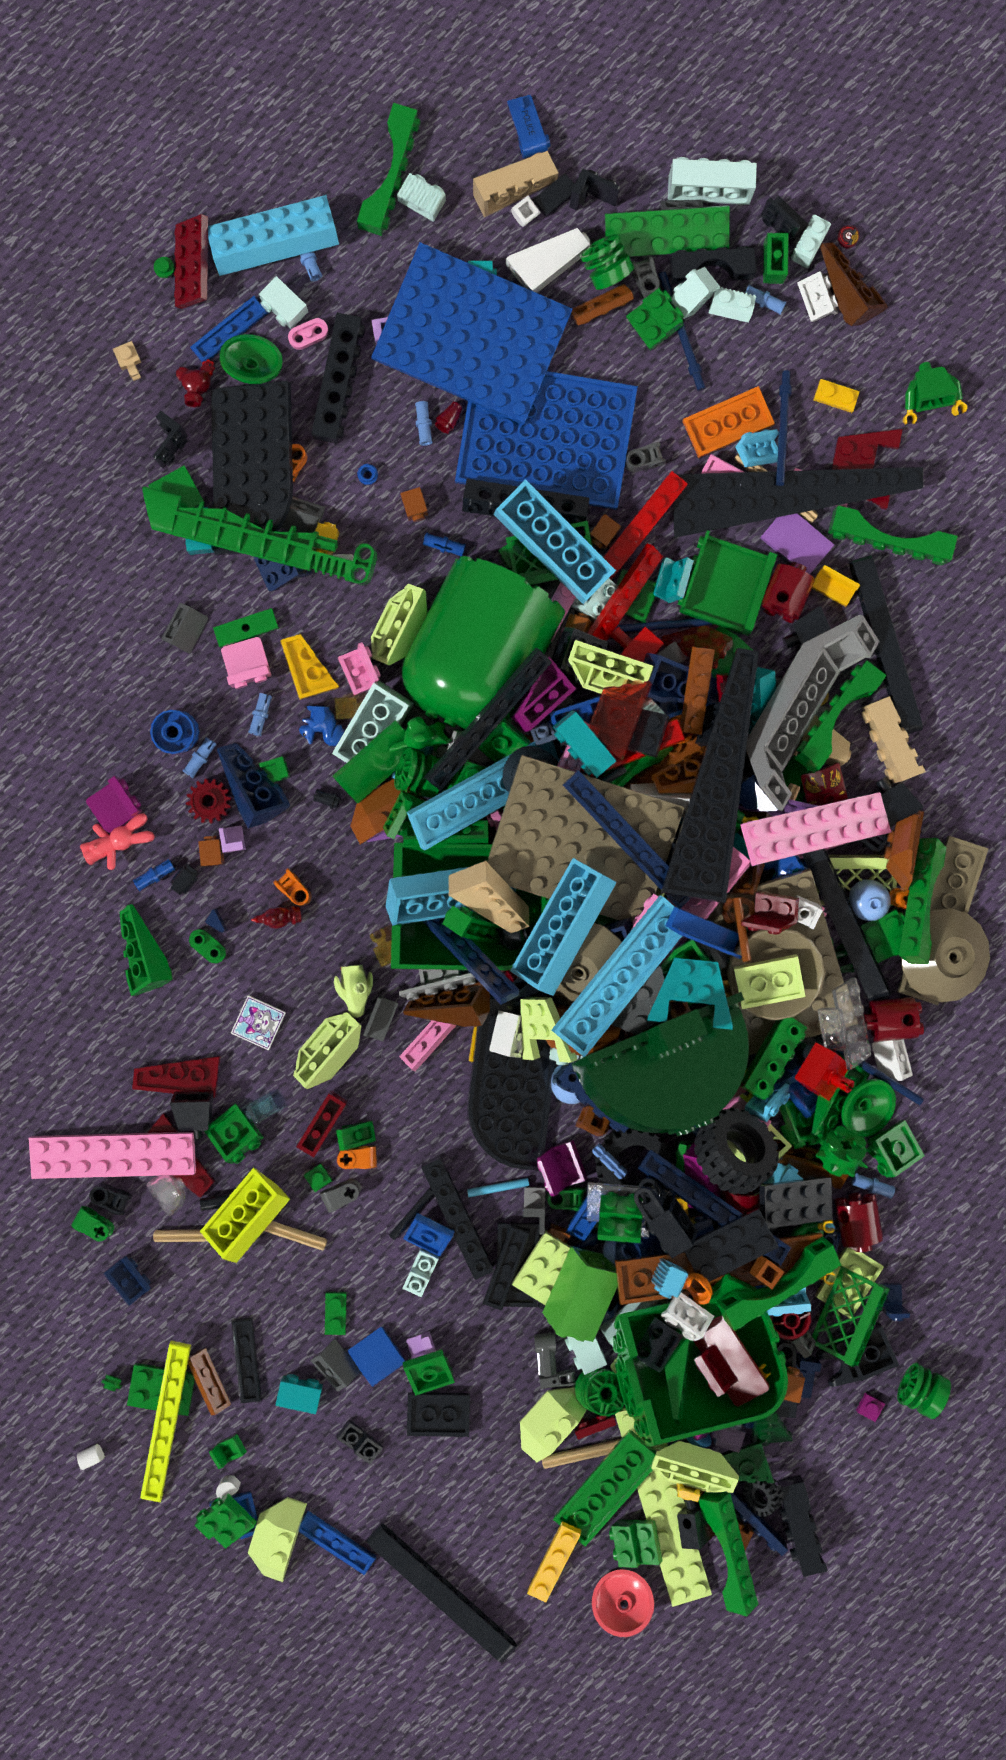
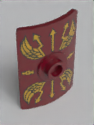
[801,763,848,806]

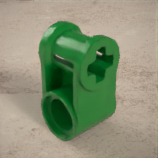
[546,1187,586,1211]
[71,1206,114,1242]

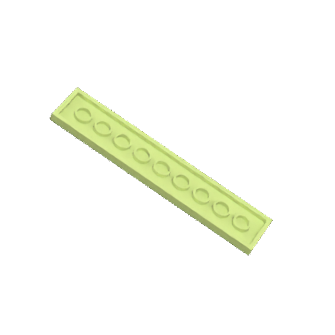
[615,1407,712,1607]

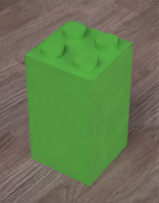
[542,1246,618,1342]

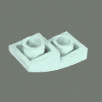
[403,1248,439,1297]

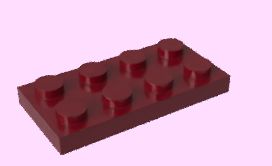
[174,214,208,309]

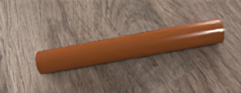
[733,898,751,962]

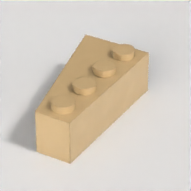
[473,151,558,217]
[862,696,926,784]
[449,861,529,933]

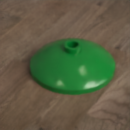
[220,334,283,384]
[841,1079,896,1137]

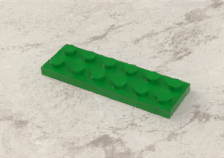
[605,205,730,257]
[553,1429,657,1547]

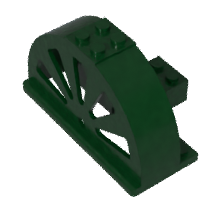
[571,992,749,1136]

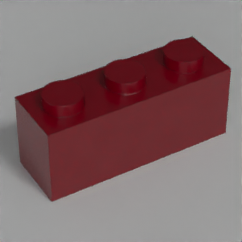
[296,1091,348,1158]

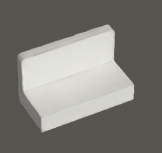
[489,1011,522,1058]
[872,1040,913,1081]

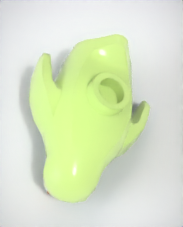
[334,965,373,1018]

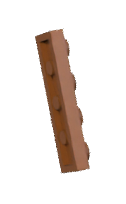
[680,647,715,734]

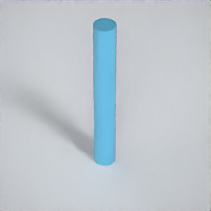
[467,1178,529,1197]

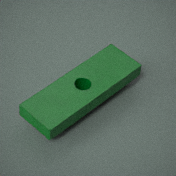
[213,608,279,648]

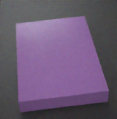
[760,514,834,574]

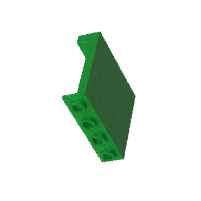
[677,530,778,636]

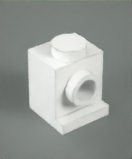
[796,895,823,929]

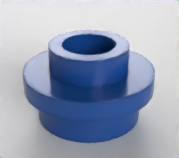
[357,464,378,485]

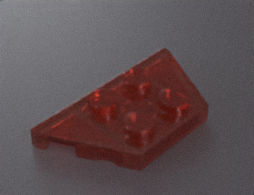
[661,625,733,669]
[589,681,652,761]

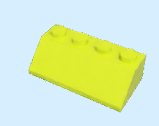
[200,1168,290,1263]

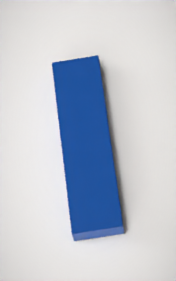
[190,296,268,363]
[299,1511,376,1575]

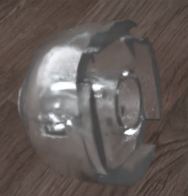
[146,1174,186,1216]

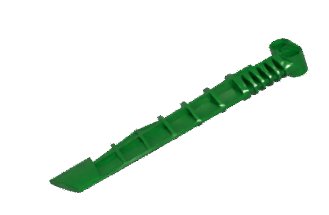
[142,486,377,586]

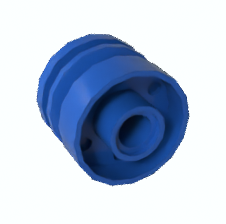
[150,710,200,754]

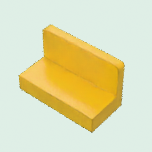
[812,565,860,607]

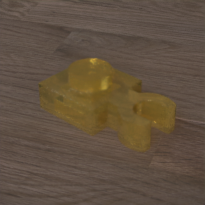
[334,697,363,719]
[370,928,391,967]

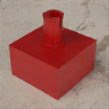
[610,627,664,662]
[794,1042,854,1101]

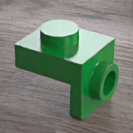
[209,1434,247,1469]

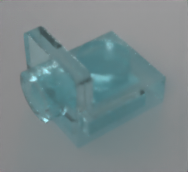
[245,1092,279,1124]

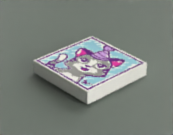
[231,995,286,1050]

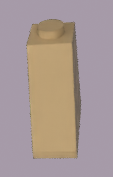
[793,715,851,767]

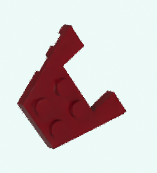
[831,429,902,510]

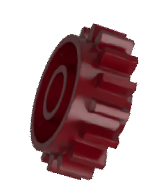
[186,778,232,824]

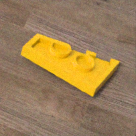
[280,634,339,700]

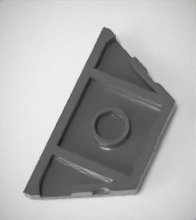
[611,964,671,1035]

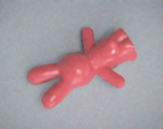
[80,813,155,870]

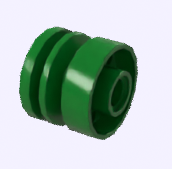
[579,234,634,290]
[394,748,440,800]
[897,1363,951,1419]
[575,1368,624,1416]

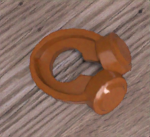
[722,897,755,924]

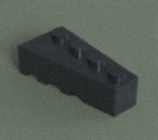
[777,1475,828,1577]

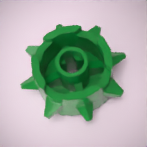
[816,1126,868,1177]

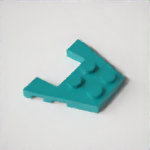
[647,958,733,1030]

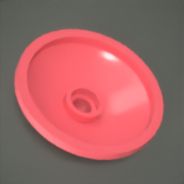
[592,1569,654,1637]

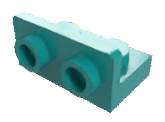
[653,557,694,603]

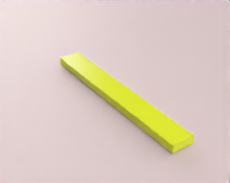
[140,1341,191,1502]

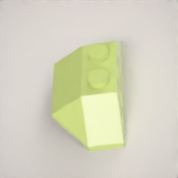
[371,584,427,666]
[568,640,654,701]
[293,1012,361,1089]
[520,1386,587,1462]
[651,1441,739,1493]
[248,1497,307,1582]

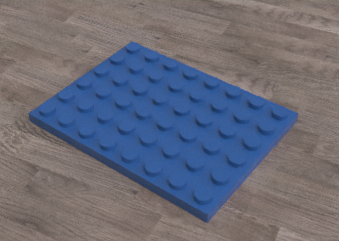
[371,242,573,425]
[455,371,638,510]

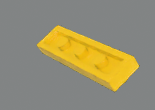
[527,1521,581,1602]

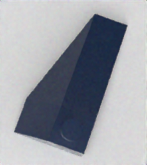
[642,653,719,703]
[217,743,290,829]

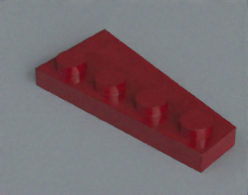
[132,1056,220,1098]
[147,1113,214,1198]

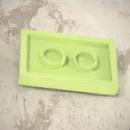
[733,954,806,1009]
[512,1231,571,1305]
[815,1247,884,1318]

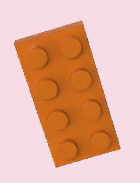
[682,386,775,458]

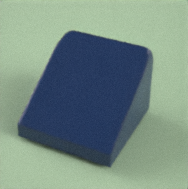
[205,909,227,933]

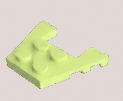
[520,997,577,1063]

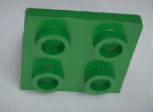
[383,791,426,839]

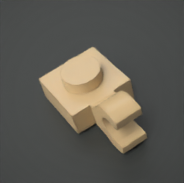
[113,341,141,381]

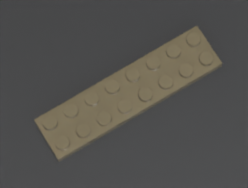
[897,836,988,1005]

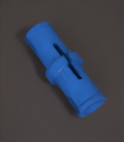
[423,532,466,557]
[133,859,176,891]

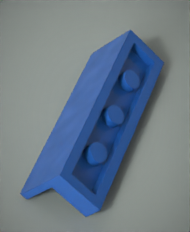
[665,906,742,959]

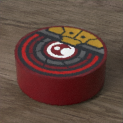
[837,225,859,249]

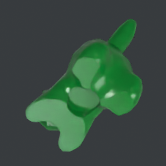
[389,717,451,752]

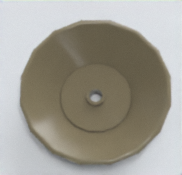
[901,908,990,1002]
[553,923,622,1007]
[727,929,825,1020]

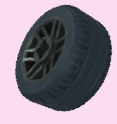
[502,746,558,793]

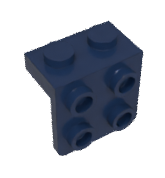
[254,557,313,591]

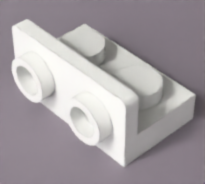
[797,271,838,322]
[661,1293,714,1341]

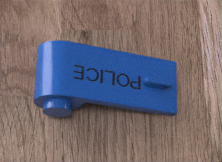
[507,95,550,159]

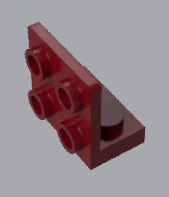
[741,891,799,935]

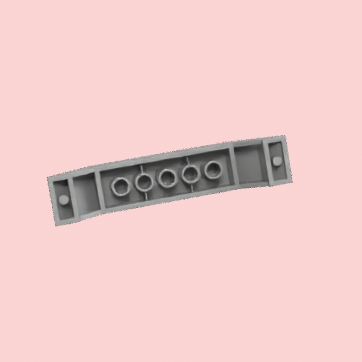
[746,615,879,811]

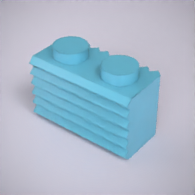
[651,1258,688,1299]

